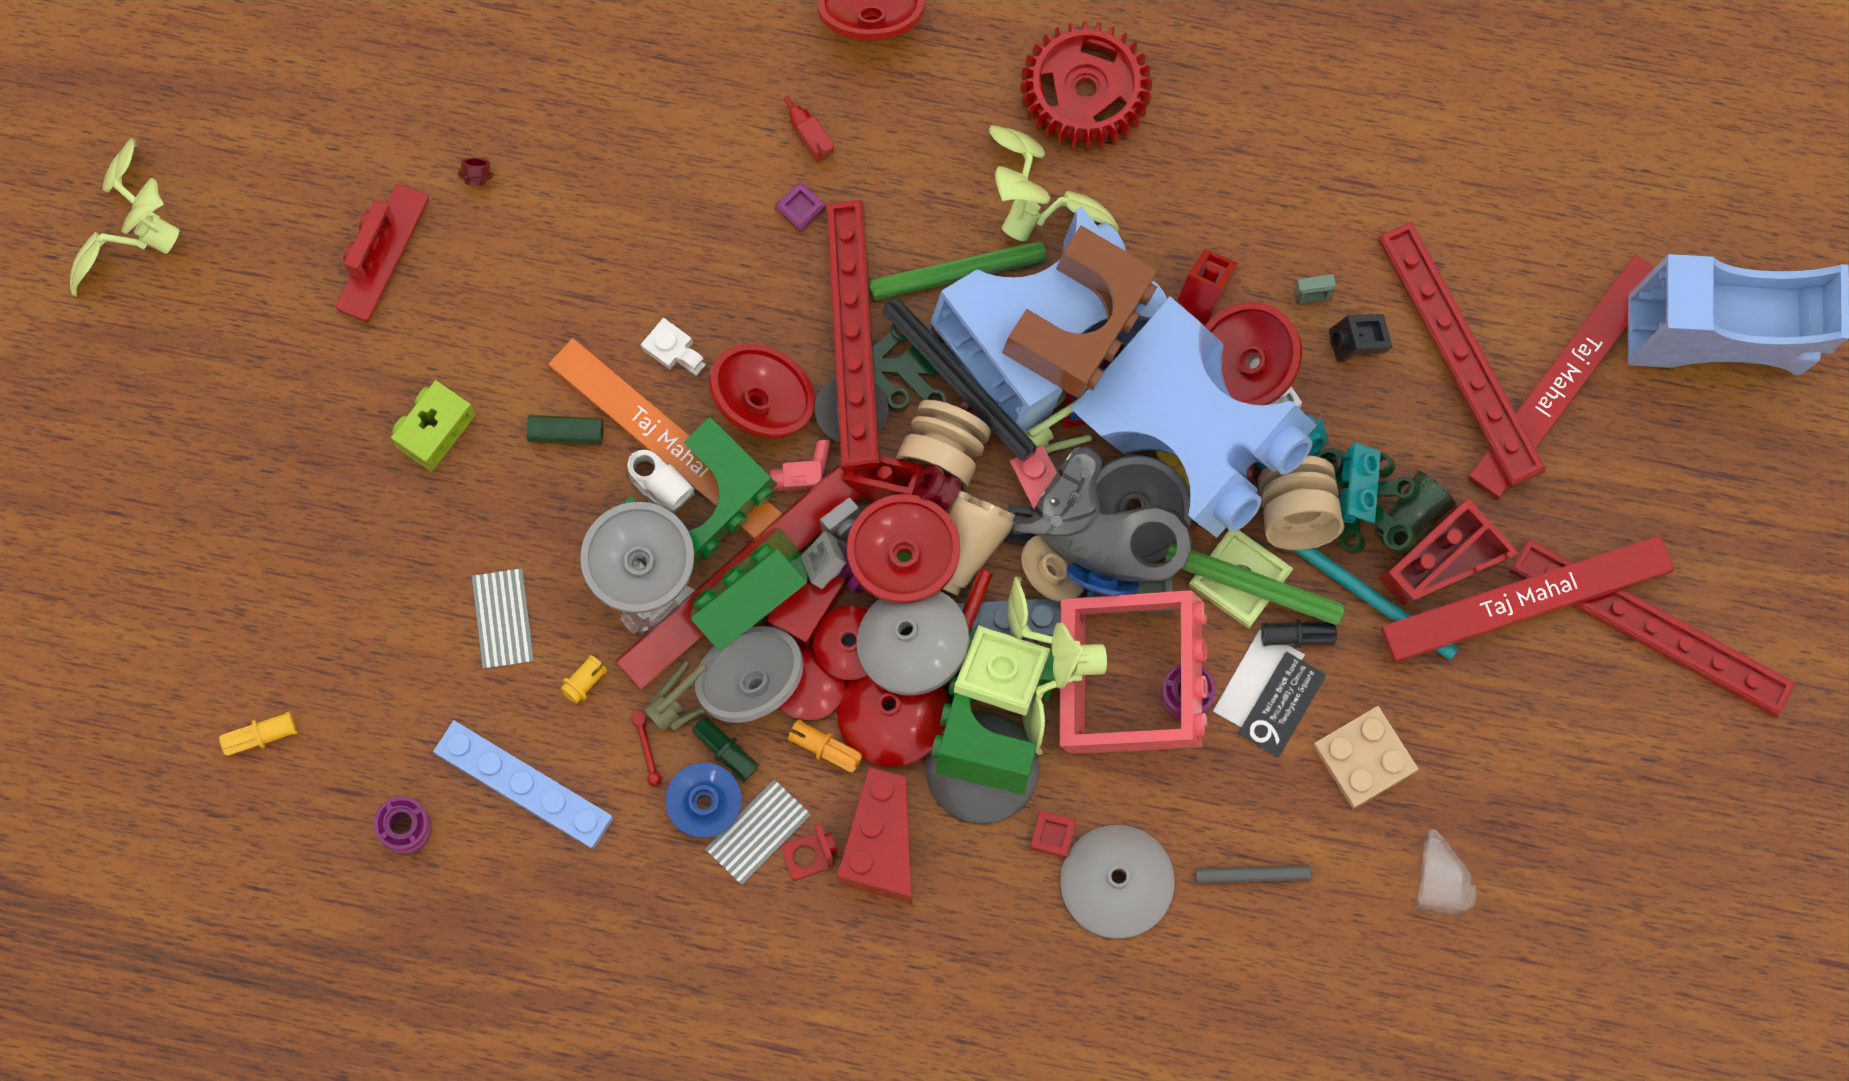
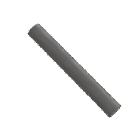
[1195,865,1311,884]

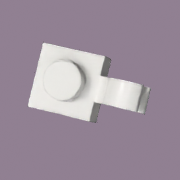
[641,318,706,377]

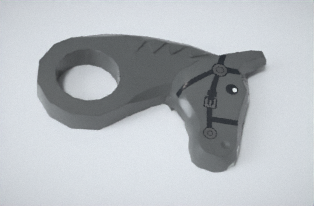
[1012,447,1193,582]

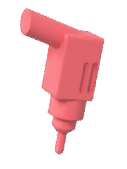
[767,440,831,493]

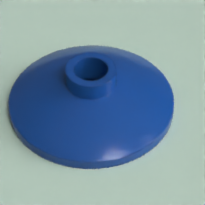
[1066,563,1140,597]
[666,763,742,838]

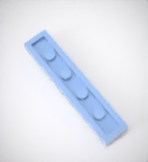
[433,720,614,850]

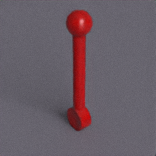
[631,711,662,787]

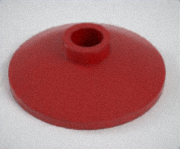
[813,606,868,680]

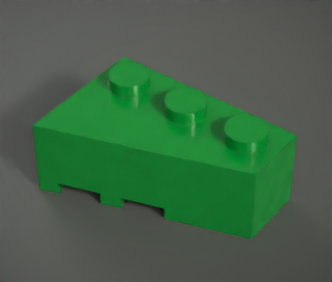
[690,528,807,651]

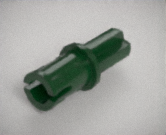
[692,717,760,783]

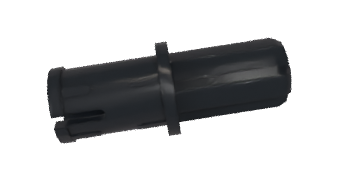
[1261,619,1337,649]

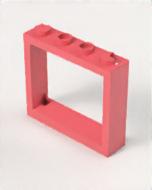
[1060,590,1208,754]

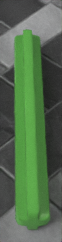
[869,241,1046,300]
[1165,543,1345,625]

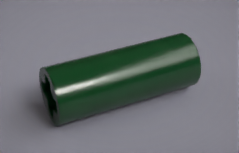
[527,415,604,446]

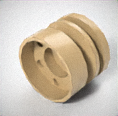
[896,400,991,491]
[1257,456,1344,550]

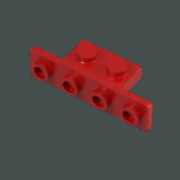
[336,183,429,322]

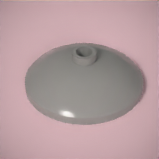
[580,502,694,613]
[857,591,969,695]
[695,626,804,723]
[1060,825,1175,939]

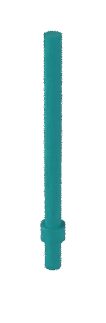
[1292,548,1459,661]

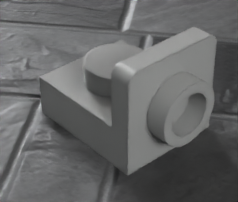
[820,497,859,544]
[800,531,847,589]

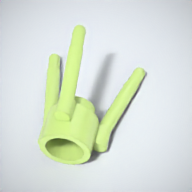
[1025,390,1092,454]

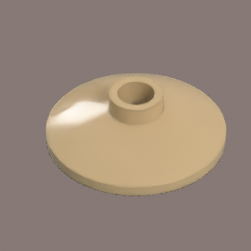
[1022,535,1084,602]

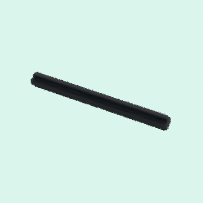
[883,297,1037,461]

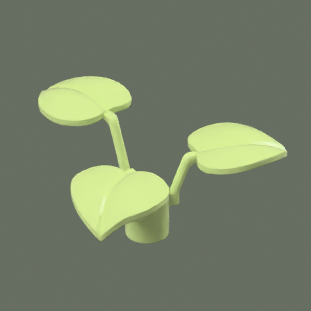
[989,125,1119,242]
[70,138,179,297]
[1007,576,1107,754]

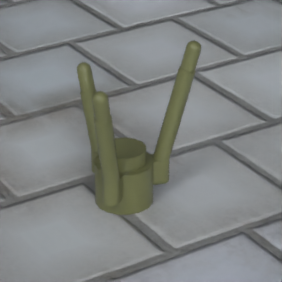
[643,660,707,732]

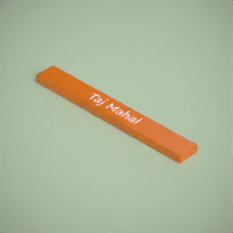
[548,338,782,539]

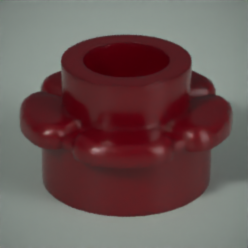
[458,158,494,186]

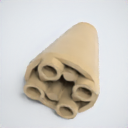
[943,491,1016,596]

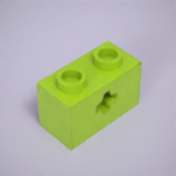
[391,380,476,473]

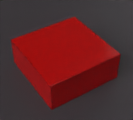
[1030,811,1076,858]

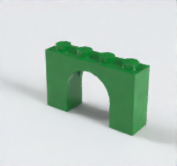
[622,417,777,578]
[931,629,1054,795]

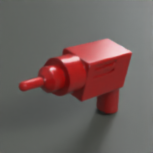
[784,96,834,163]

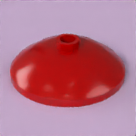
[818,0,925,42]
[1205,302,1302,405]
[709,344,815,439]
[847,494,960,604]
[837,676,949,768]

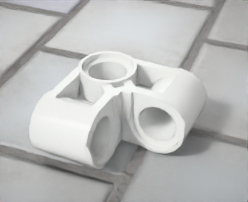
[627,450,695,514]

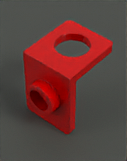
[781,823,838,881]

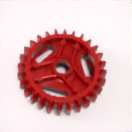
[1020,21,1152,152]

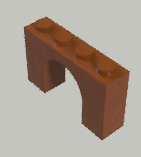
[1002,225,1158,399]

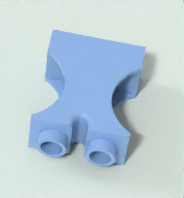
[930,207,1167,432]
[1628,254,1849,375]
[1071,297,1317,538]

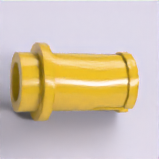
[560,655,607,704]

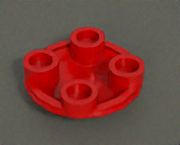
[779,648,846,721]

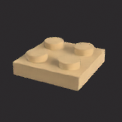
[1313,706,1419,810]

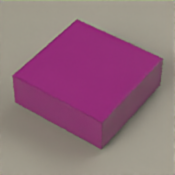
[775,181,826,233]

